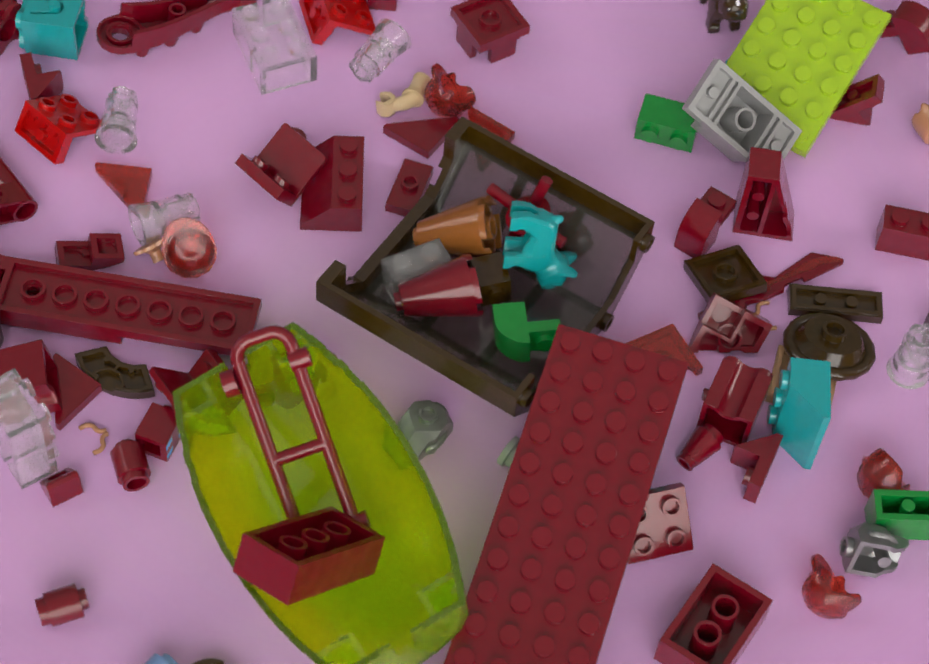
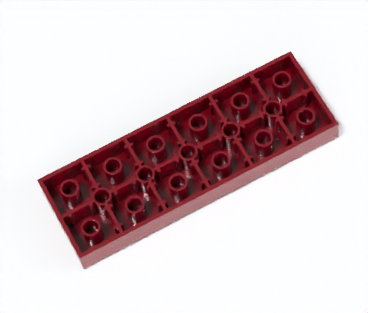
[444,324,689,664]

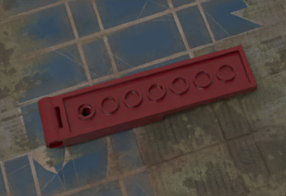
[0,254,262,359]

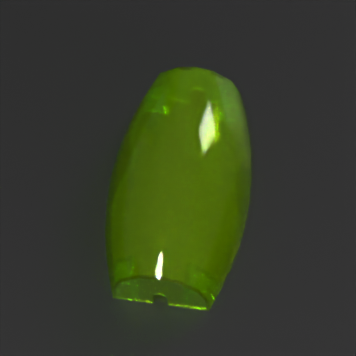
[173,322,469,664]

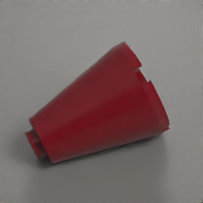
[393,253,484,317]

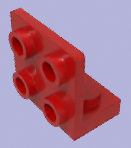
[299,0,377,46]
[15,94,107,164]

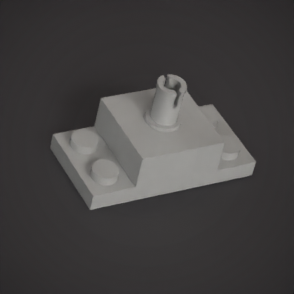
[682,59,802,163]

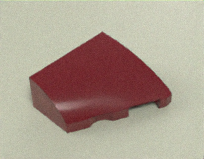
[687,292,773,353]

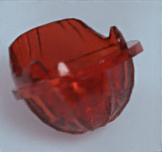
[424,64,476,118]
[162,217,217,278]
[857,448,911,499]
[802,553,862,619]

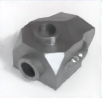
[391,400,453,460]
[839,522,909,578]

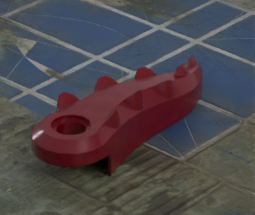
[96,0,257,57]

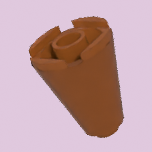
[413,195,502,257]

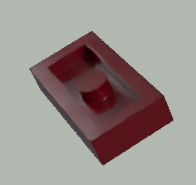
[385,158,434,216]

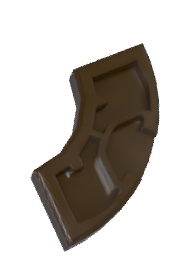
[75,346,155,399]

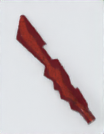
[698,253,844,320]

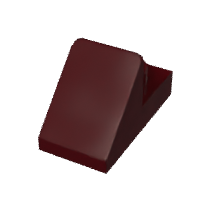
[19,52,64,100]
[830,74,885,126]
[730,433,783,503]

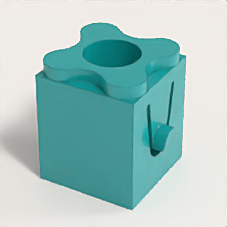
[15,0,89,60]

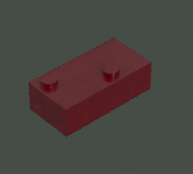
[232,506,385,606]

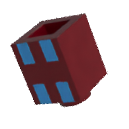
[135,402,185,462]

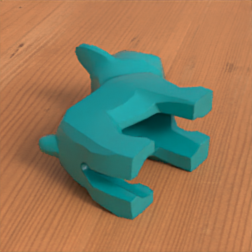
[503,200,578,290]

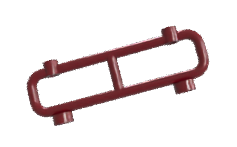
[219,325,372,529]

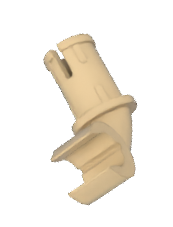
[376,72,431,117]

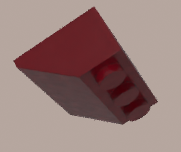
[300,135,364,232]

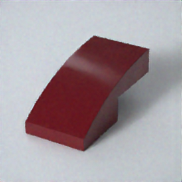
[54,233,125,270]

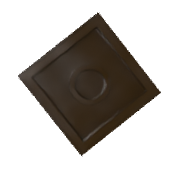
[683,245,768,303]

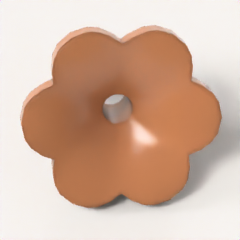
[133,235,170,264]

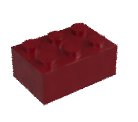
[654,563,773,664]

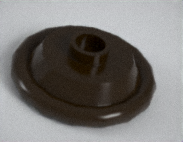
[783,312,876,381]

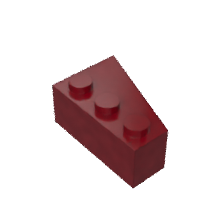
[732,147,794,241]

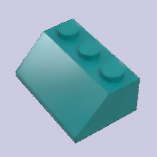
[767,357,831,469]

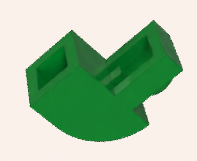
[492,301,561,362]

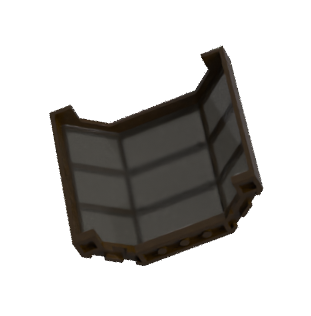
[316,116,655,417]

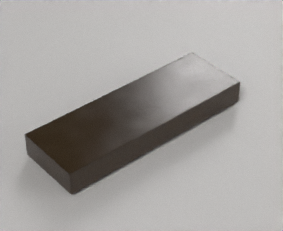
[787,283,883,324]

